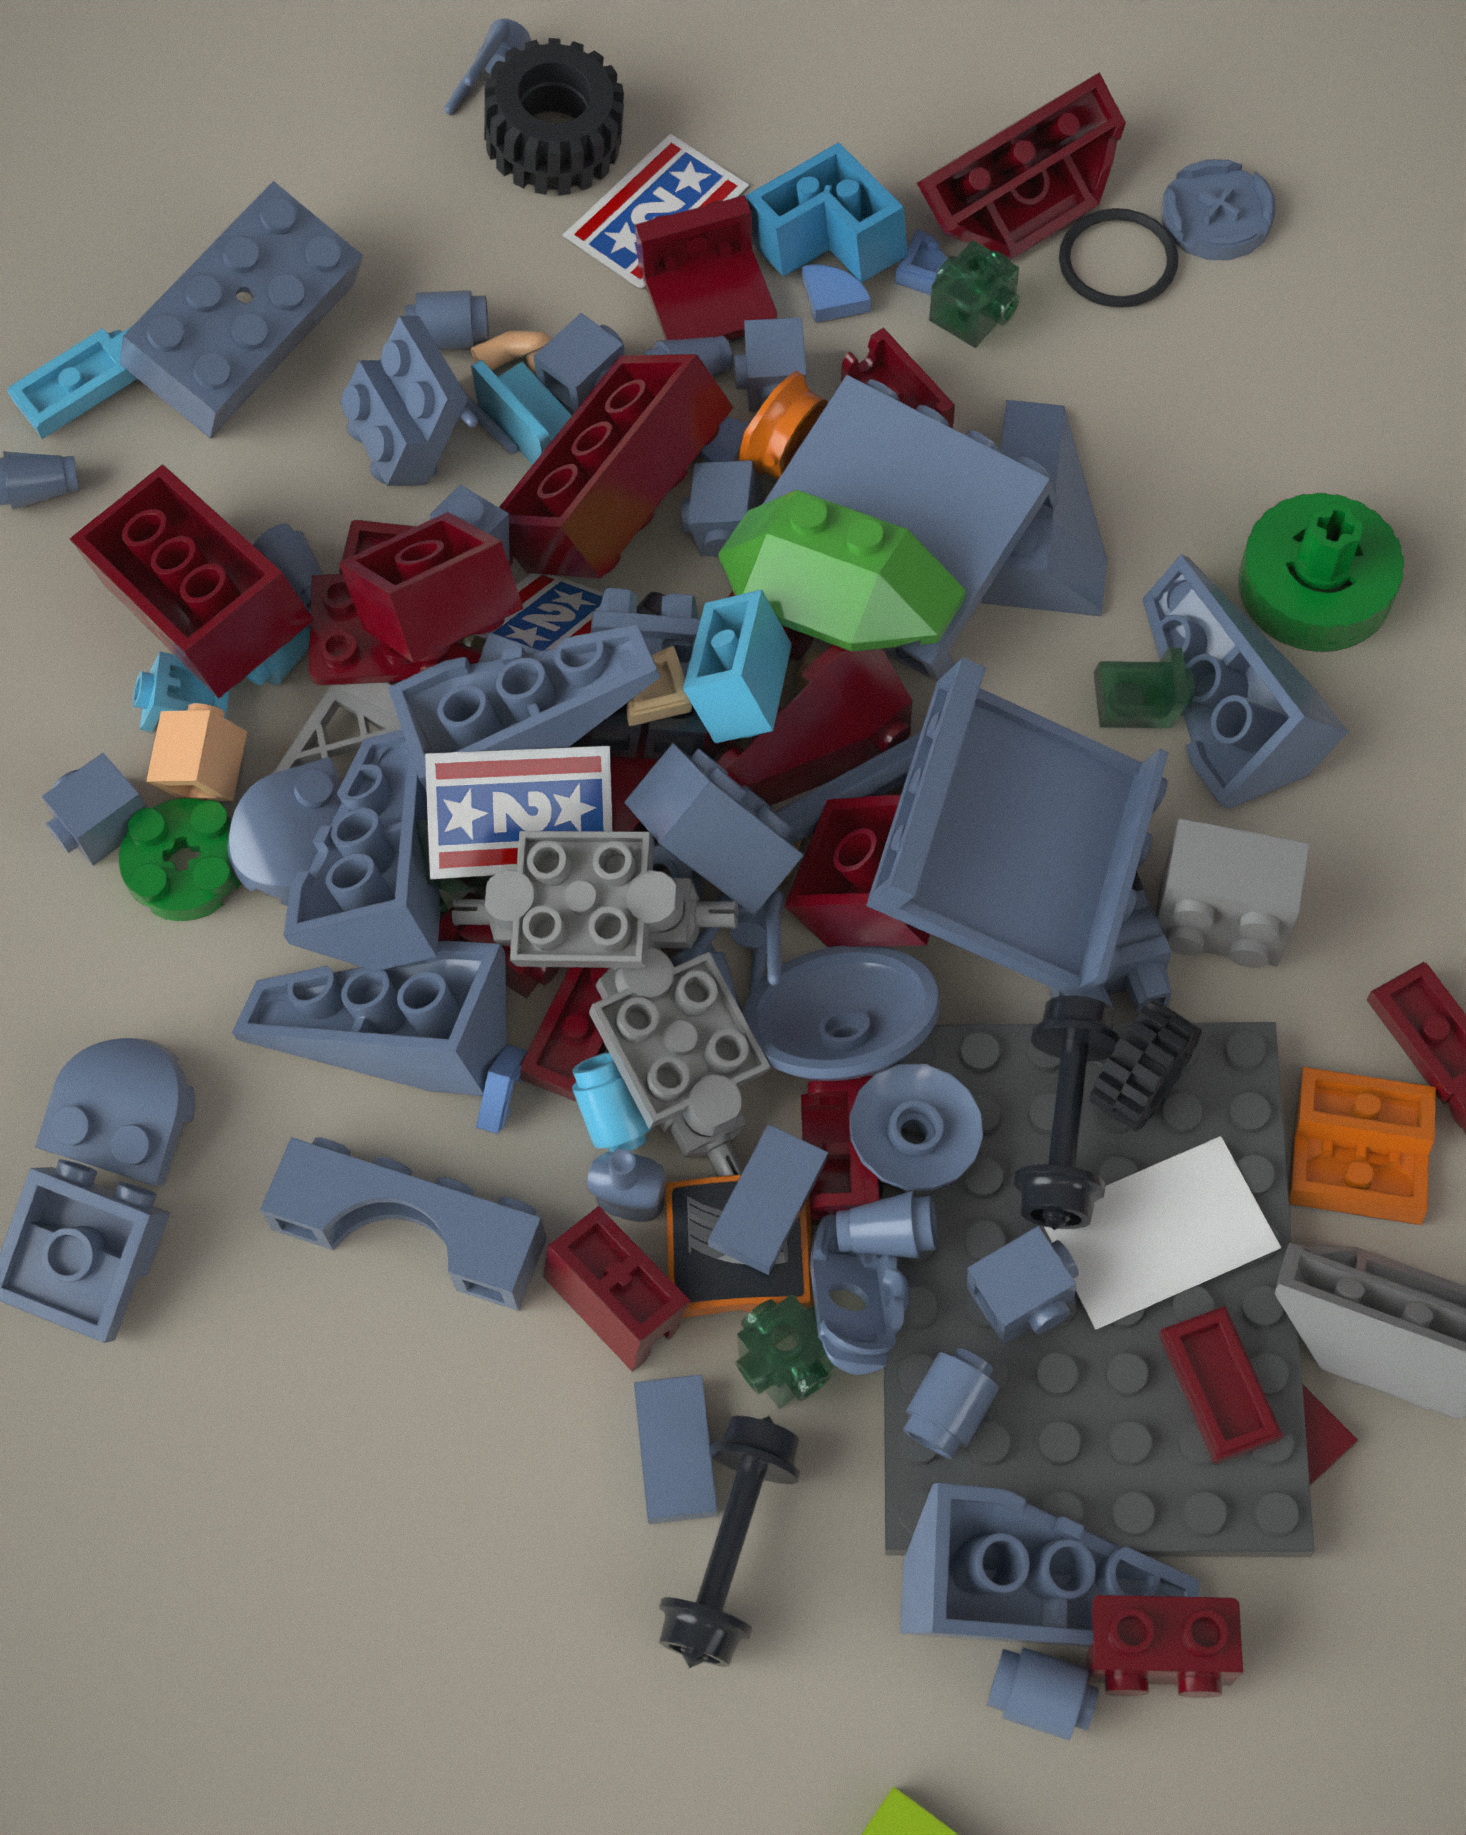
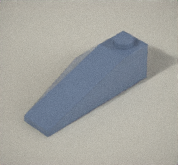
[981,400,1107,616]
[1143,554,1349,809]
[388,624,661,789]
[284,729,441,971]
[900,1483,1200,1647]

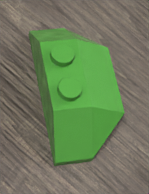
[718,490,966,652]

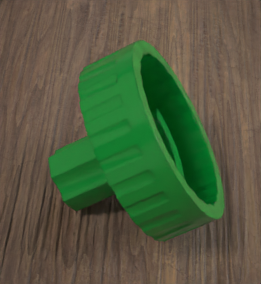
[1238,493,1404,652]

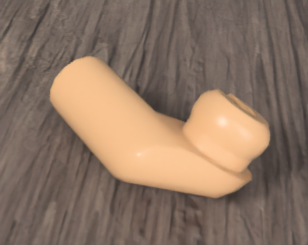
[471,331,552,373]

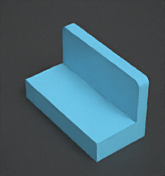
[471,360,572,465]

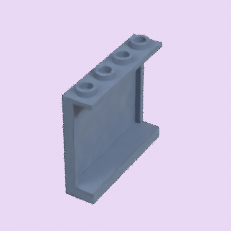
[763,375,1059,682]
[866,657,1169,996]

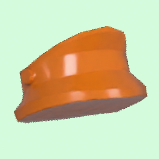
[739,370,828,481]

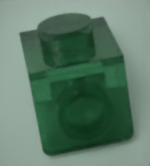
[1093,647,1194,728]

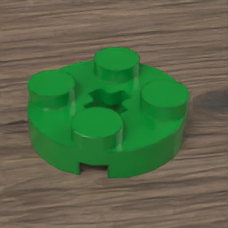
[119,798,242,921]

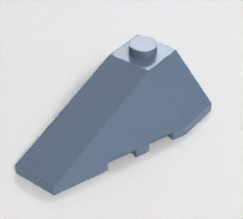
[232,940,507,1096]

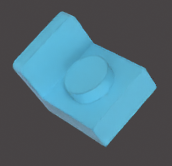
[133,651,229,732]

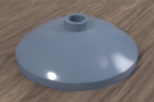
[744,946,940,1081]

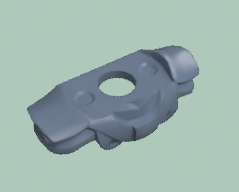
[810,1215,910,1375]

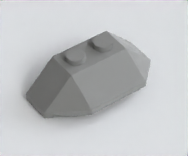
[1275,1243,1466,1419]

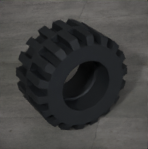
[484,38,624,195]

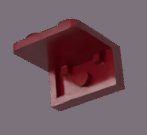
[635,195,777,341]
[309,574,423,685]

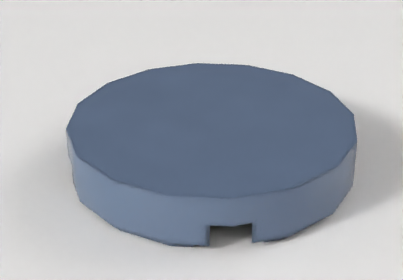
[1161,159,1275,260]

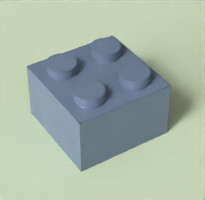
[624,743,804,915]

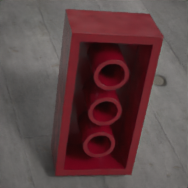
[499,354,734,579]
[69,464,314,699]

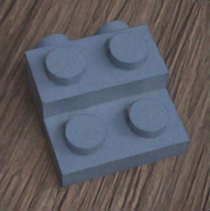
[340,316,468,486]
[0,1159,170,1343]

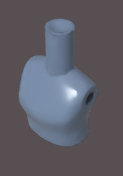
[587,1149,666,1222]

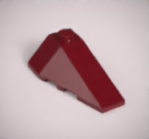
[717,645,913,806]

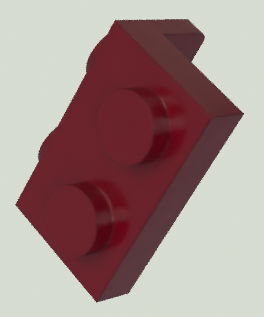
[1086,1595,1243,1698]

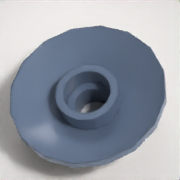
[849,1064,983,1191]

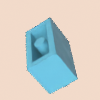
[683,589,792,743]

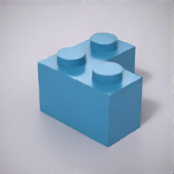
[745,142,908,283]

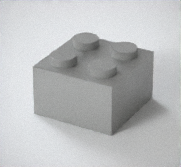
[1156,818,1310,967]

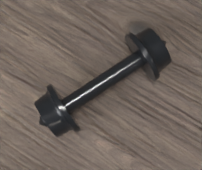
[1014,995,1120,1231]
[659,1415,800,1668]

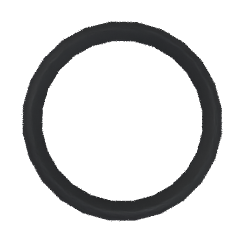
[1059,208,1179,308]

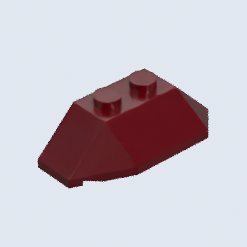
[917,72,1126,261]

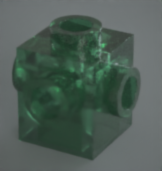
[929,240,1020,349]
[735,1293,834,1409]

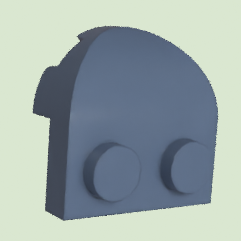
[227,757,342,906]
[35,1038,195,1186]

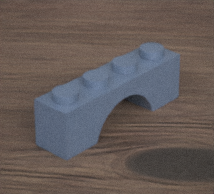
[260,1137,547,1311]

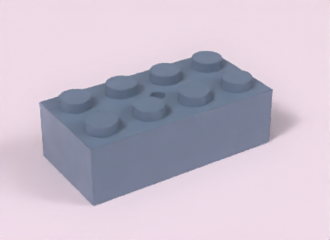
[120,181,363,439]

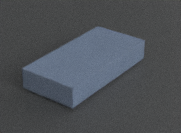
[708,1124,828,1275]
[634,1374,718,1524]

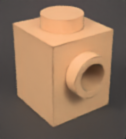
[146,703,247,802]

